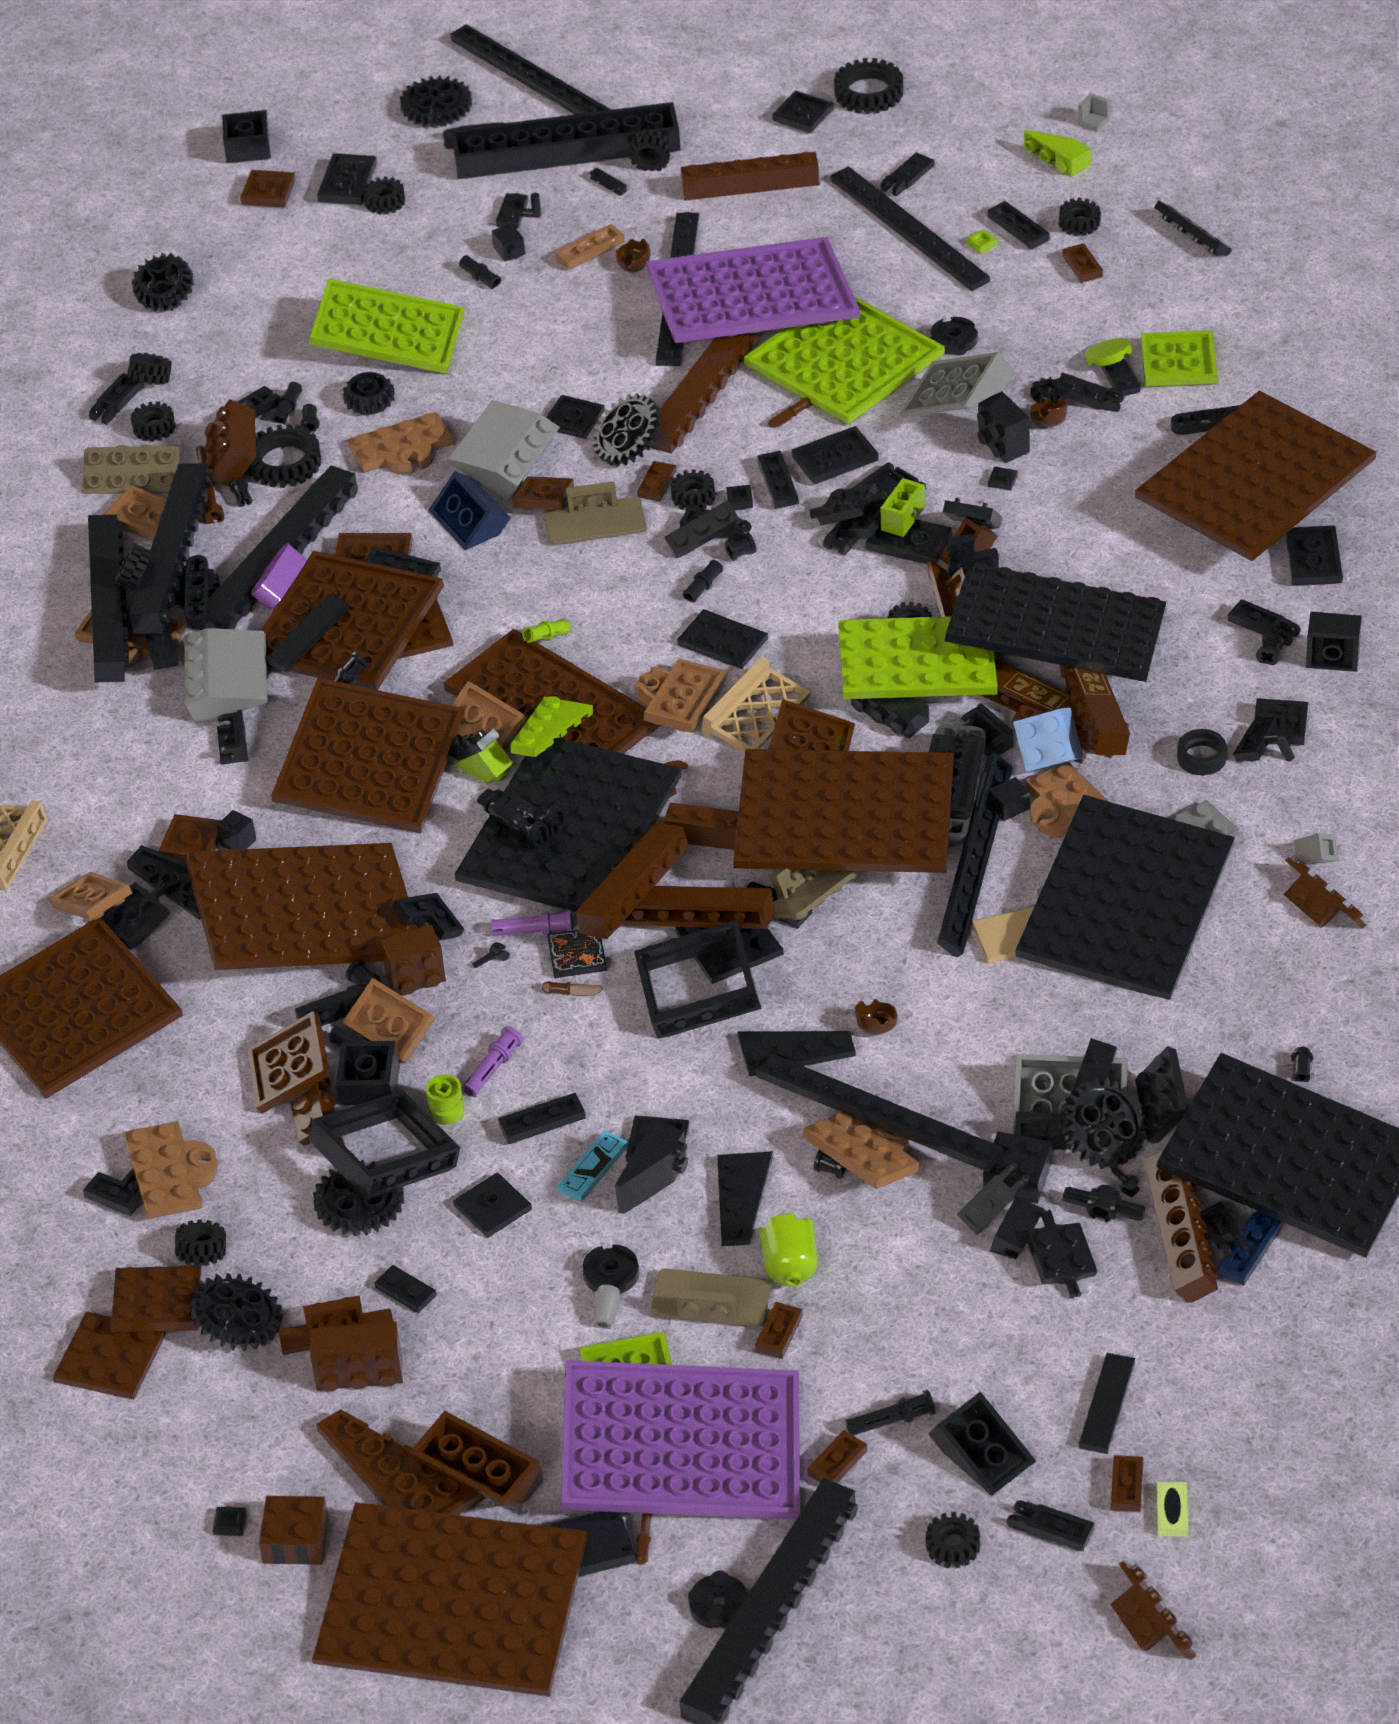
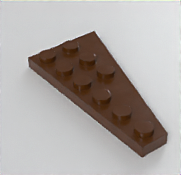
[316,1409,487,1515]

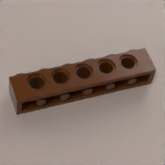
[1144,1150,1218,1303]

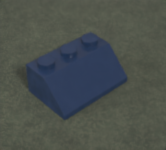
[428,471,511,550]

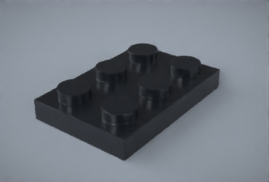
[317,153,377,205]
[792,426,879,485]
[865,519,952,564]
[1285,525,1343,585]
[677,609,768,669]
[1135,1046,1188,1144]

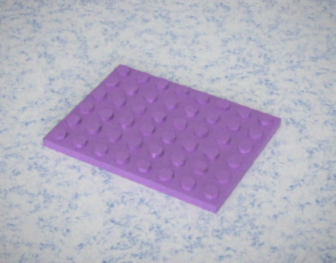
[646,237,860,343]
[561,1360,800,1520]

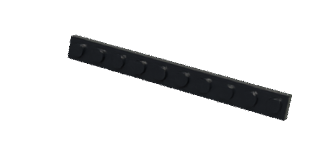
[450,24,611,114]
[831,166,990,291]
[656,212,699,366]
[937,752,1013,957]
[756,1053,1004,1172]

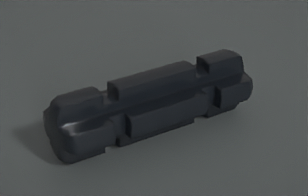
[590,168,627,196]

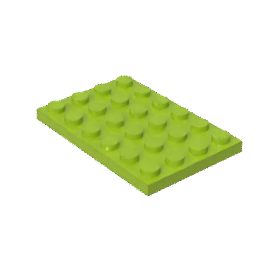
[309,278,465,374]
[838,616,997,699]

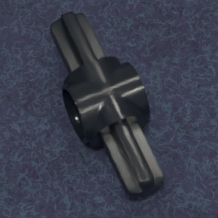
[1063,1185,1145,1222]

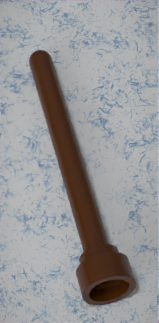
[196,445,225,524]

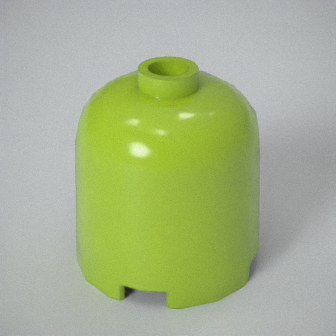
[759,1213,818,1287]

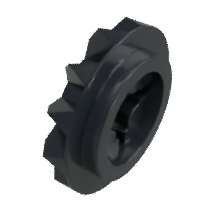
[1030,376,1067,403]

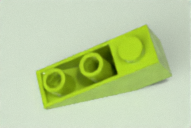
[1024,130,1091,177]

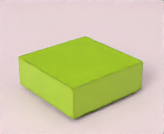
[966,229,998,254]

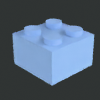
[1013,708,1084,772]

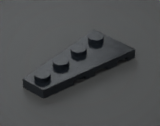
[737,1031,856,1076]
[717,1151,773,1246]

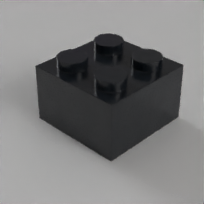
[222,110,271,163]
[977,391,1030,463]
[1306,611,1362,672]
[335,1041,401,1105]
[983,1131,1052,1204]

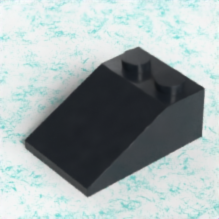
[615,1119,688,1214]
[928,1391,1036,1496]

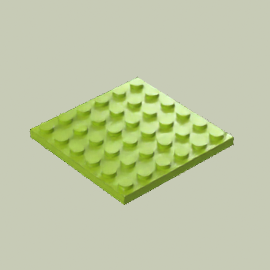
[744,296,945,425]

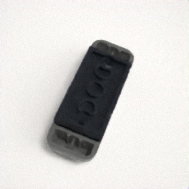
[929,724,986,847]

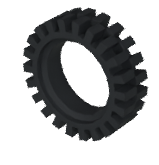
[834,58,903,114]
[248,424,322,488]

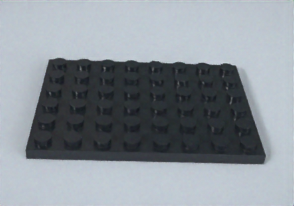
[945,562,1166,682]
[455,738,682,912]
[1015,794,1235,1000]
[1156,1053,1399,1258]

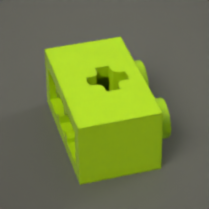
[880,478,925,537]

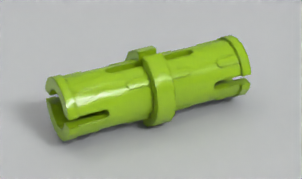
[522,619,570,643]

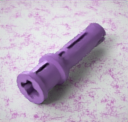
[491,909,573,936]
[461,1026,523,1097]

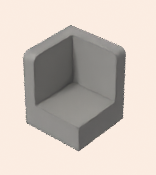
[1078,93,1110,132]
[1294,833,1339,865]

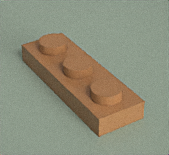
[555,224,625,270]

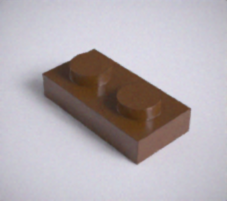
[1063,243,1103,283]
[637,461,677,502]
[755,1302,803,1359]
[808,1430,867,1483]
[1111,1455,1143,1512]

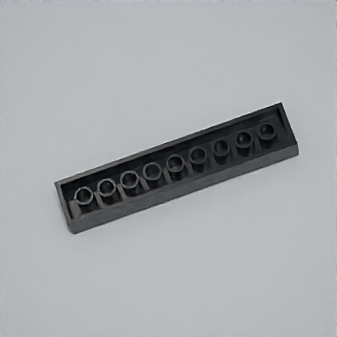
[451,102,681,179]

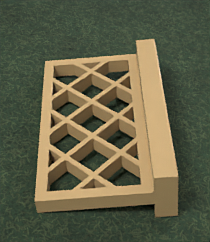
[701,657,811,752]
[0,800,48,891]

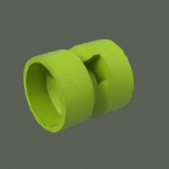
[426,1074,464,1125]

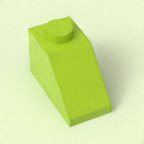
[454,740,513,782]

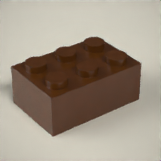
[205,399,256,487]
[310,1321,403,1392]

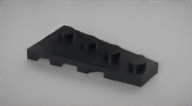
[127,845,201,920]

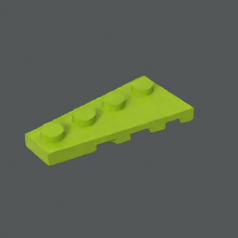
[511,697,593,757]

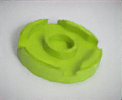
[1084,338,1132,367]

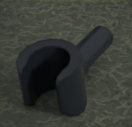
[472,942,510,968]
[1111,1167,1140,1198]

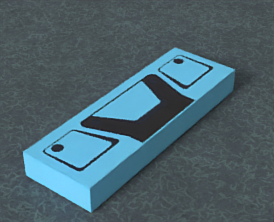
[558,1131,628,1202]

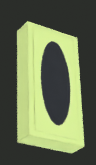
[1157,1482,1188,1536]

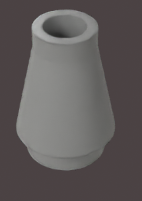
[594,1285,622,1329]

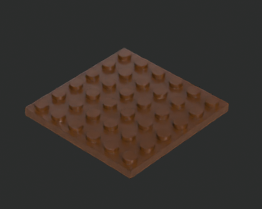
[260,551,444,690]
[271,678,465,833]
[0,917,183,1099]

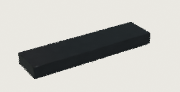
[266,594,350,673]
[1079,1352,1135,1454]

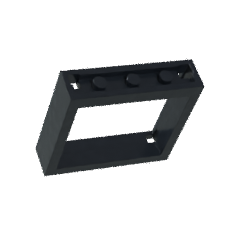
[634,920,762,1039]
[309,1090,460,1199]

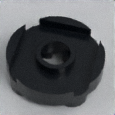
[931,317,978,355]
[583,1244,640,1295]
[688,1570,748,1629]

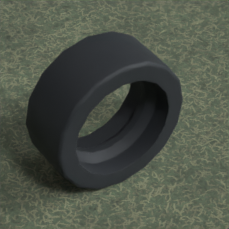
[1177,729,1227,776]

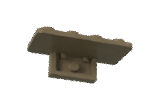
[83,445,180,494]
[544,481,647,545]
[769,868,861,920]
[651,1269,772,1327]

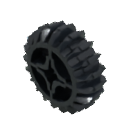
[131,252,194,313]

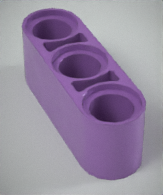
[251,543,307,610]

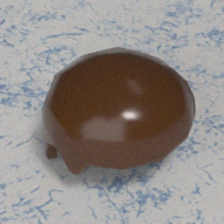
[616,238,651,272]
[1030,397,1068,427]
[855,999,898,1035]

